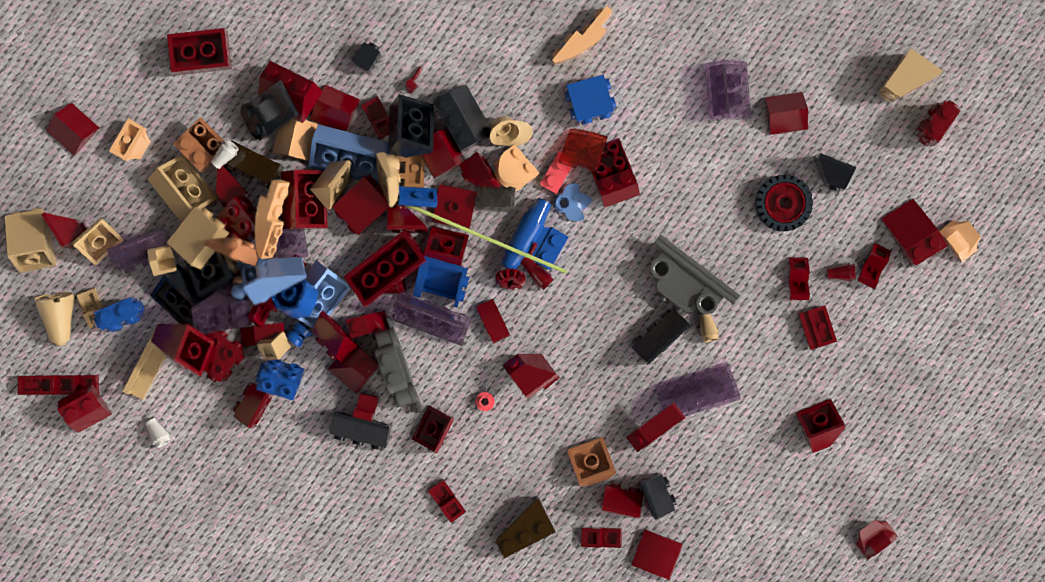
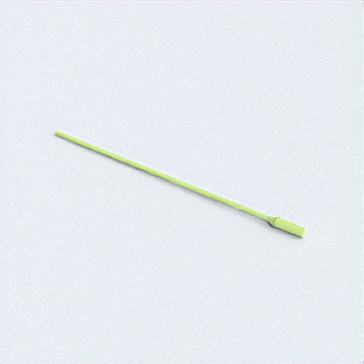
[356,180,567,274]

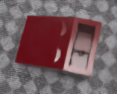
[583,138,640,208]

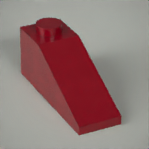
[626,403,686,453]

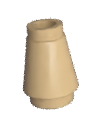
[700,314,720,343]

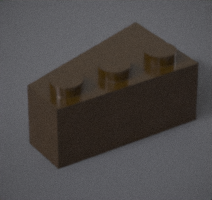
[224,140,285,189]
[495,497,556,559]

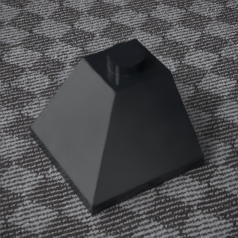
[814,153,856,193]

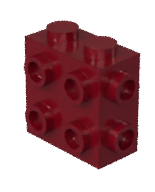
[916,100,961,147]
[214,196,257,244]
[204,328,245,383]

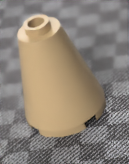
[35,292,74,346]

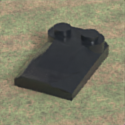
[240,81,299,140]
[184,251,235,298]

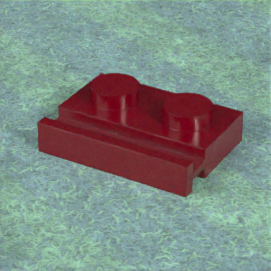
[798,305,837,350]

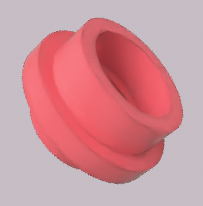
[475,392,495,411]

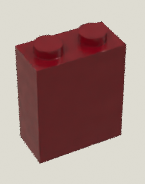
[332,174,390,235]

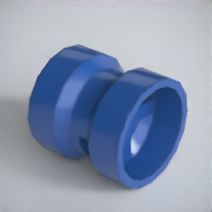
[286,321,312,348]

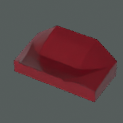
[855,519,898,560]

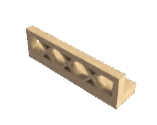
[123,323,167,400]

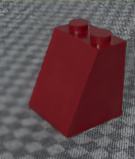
[151,324,214,377]

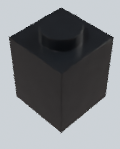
[352,42,381,74]

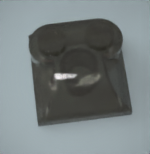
[476,183,515,212]

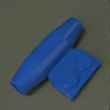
[501,197,568,270]

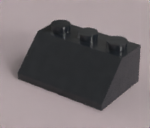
[433,85,491,153]
[388,94,434,158]
[150,264,219,330]
[631,309,692,365]
[330,411,393,451]

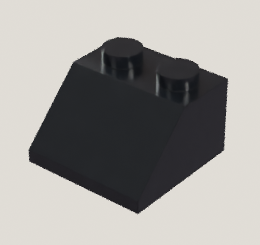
[639,473,677,520]

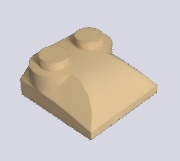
[376,152,401,207]
[72,217,124,266]

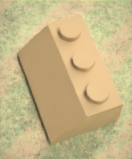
[148,154,218,223]

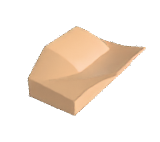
[109,118,151,161]
[939,220,981,262]

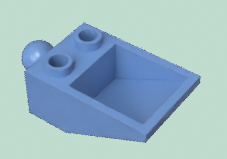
[231,257,306,305]

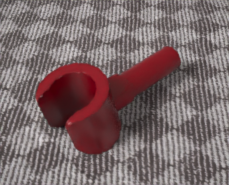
[405,66,423,93]
[521,242,538,269]

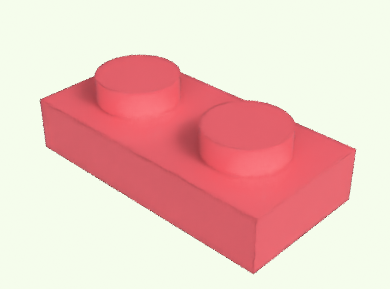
[540,152,575,194]

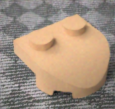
[493,145,540,191]

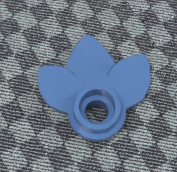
[554,183,592,221]

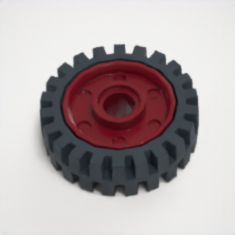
[755,174,813,232]

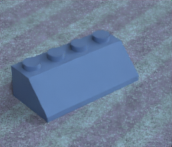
[309,125,390,184]

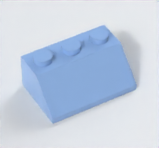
[297,260,351,329]

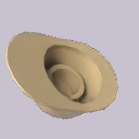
[489,116,533,146]

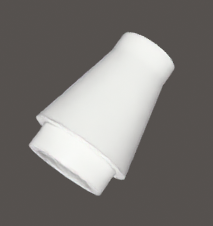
[211,140,238,169]
[145,418,171,448]

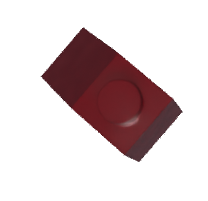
[459,152,501,188]
[216,165,248,207]
[346,311,389,339]

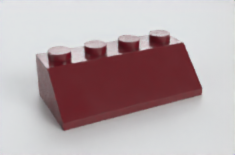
[343,230,426,307]

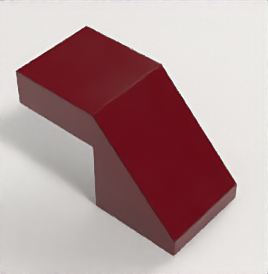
[857,243,892,289]
[788,257,810,300]
[240,323,285,347]
[353,393,380,422]

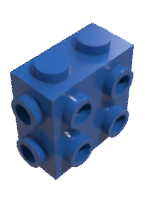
[564,74,617,126]
[93,297,145,333]
[255,359,304,401]

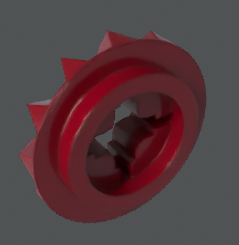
[495,269,526,291]

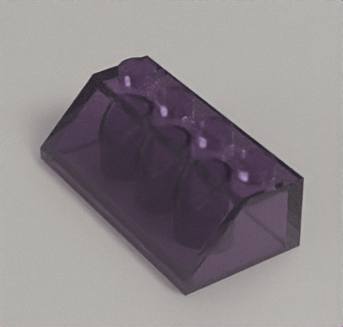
[390,292,472,346]
[655,362,741,416]

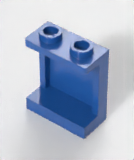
[413,256,470,308]

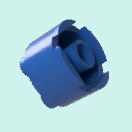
[271,279,318,318]

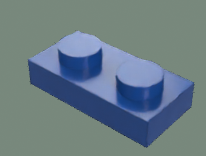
[398,186,438,208]

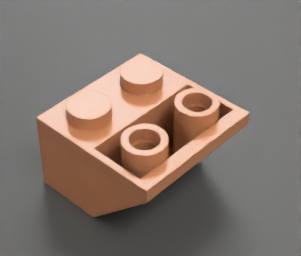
[173,117,225,173]

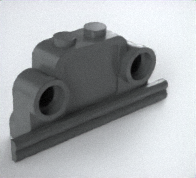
[650,234,740,314]
[372,317,423,412]

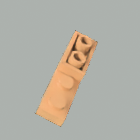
[552,6,613,65]
[255,180,289,259]

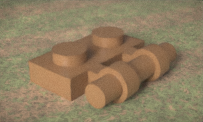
[393,154,425,188]

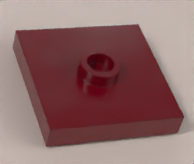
[432,184,477,229]

